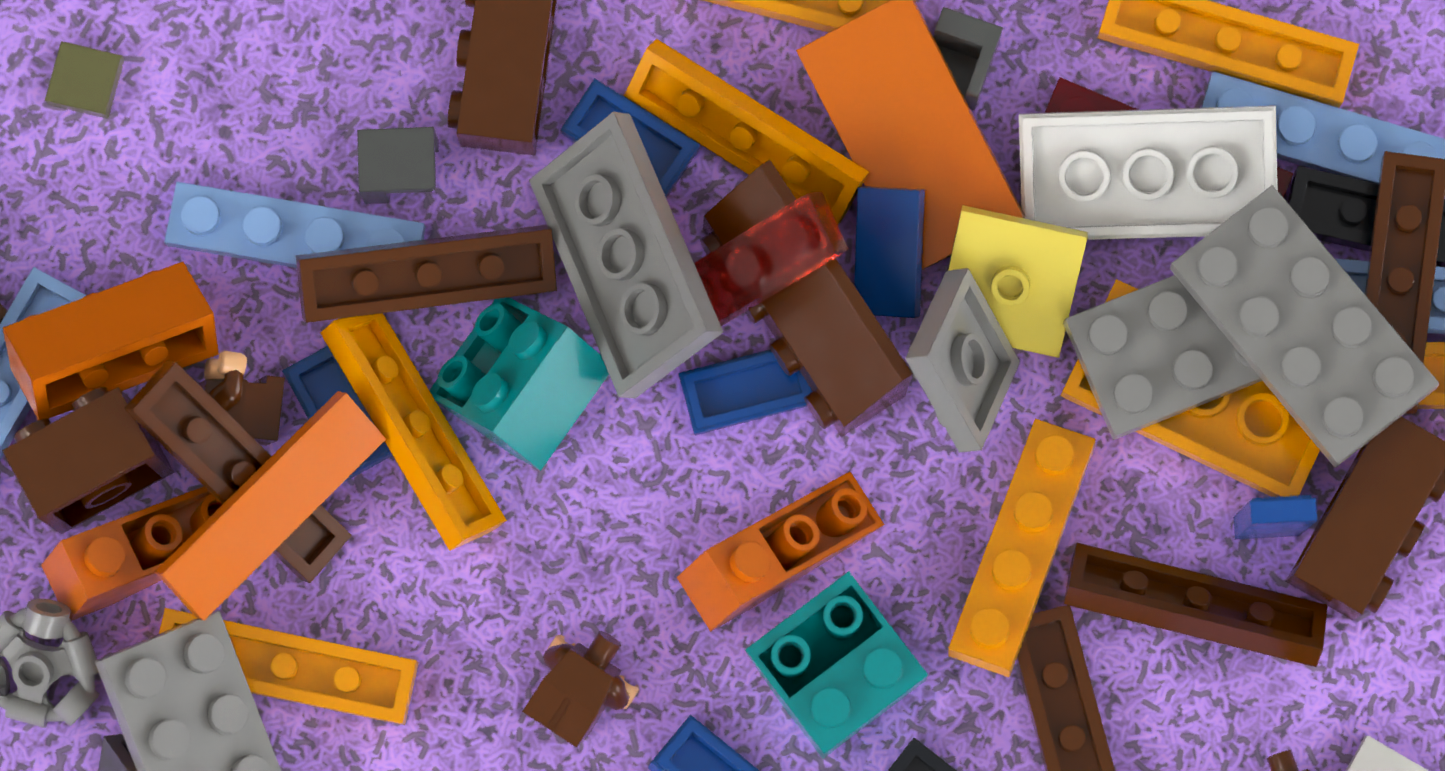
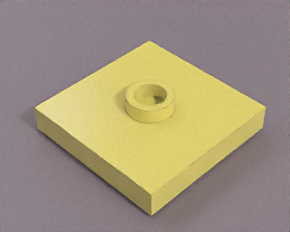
[948,205,1088,358]

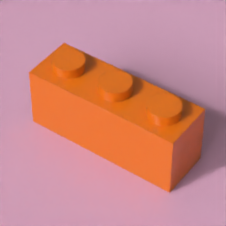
[3,261,219,420]

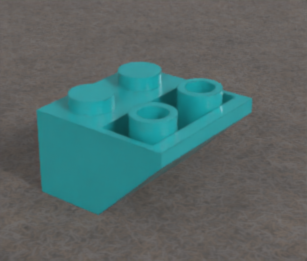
[429,297,609,471]
[745,571,928,759]

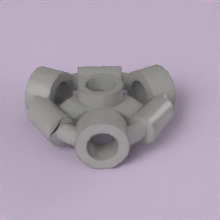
[0,599,100,728]

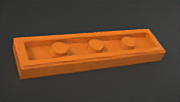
[155,391,386,621]

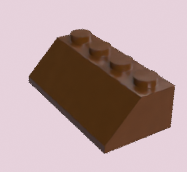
[700,160,913,437]

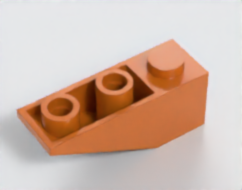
[676,471,885,632]
[41,486,223,621]

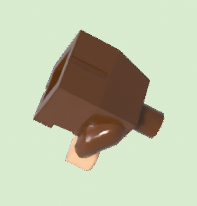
[198,351,285,446]
[522,631,639,748]

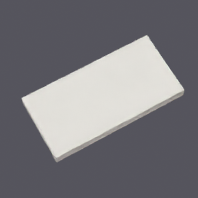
[1019,105,1278,240]

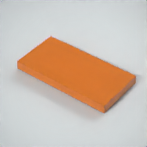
[796,0,1025,270]

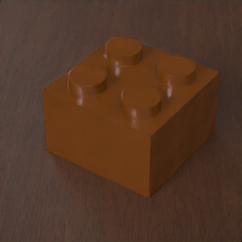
[2,387,174,534]

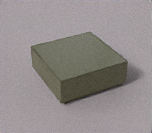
[45,41,124,119]

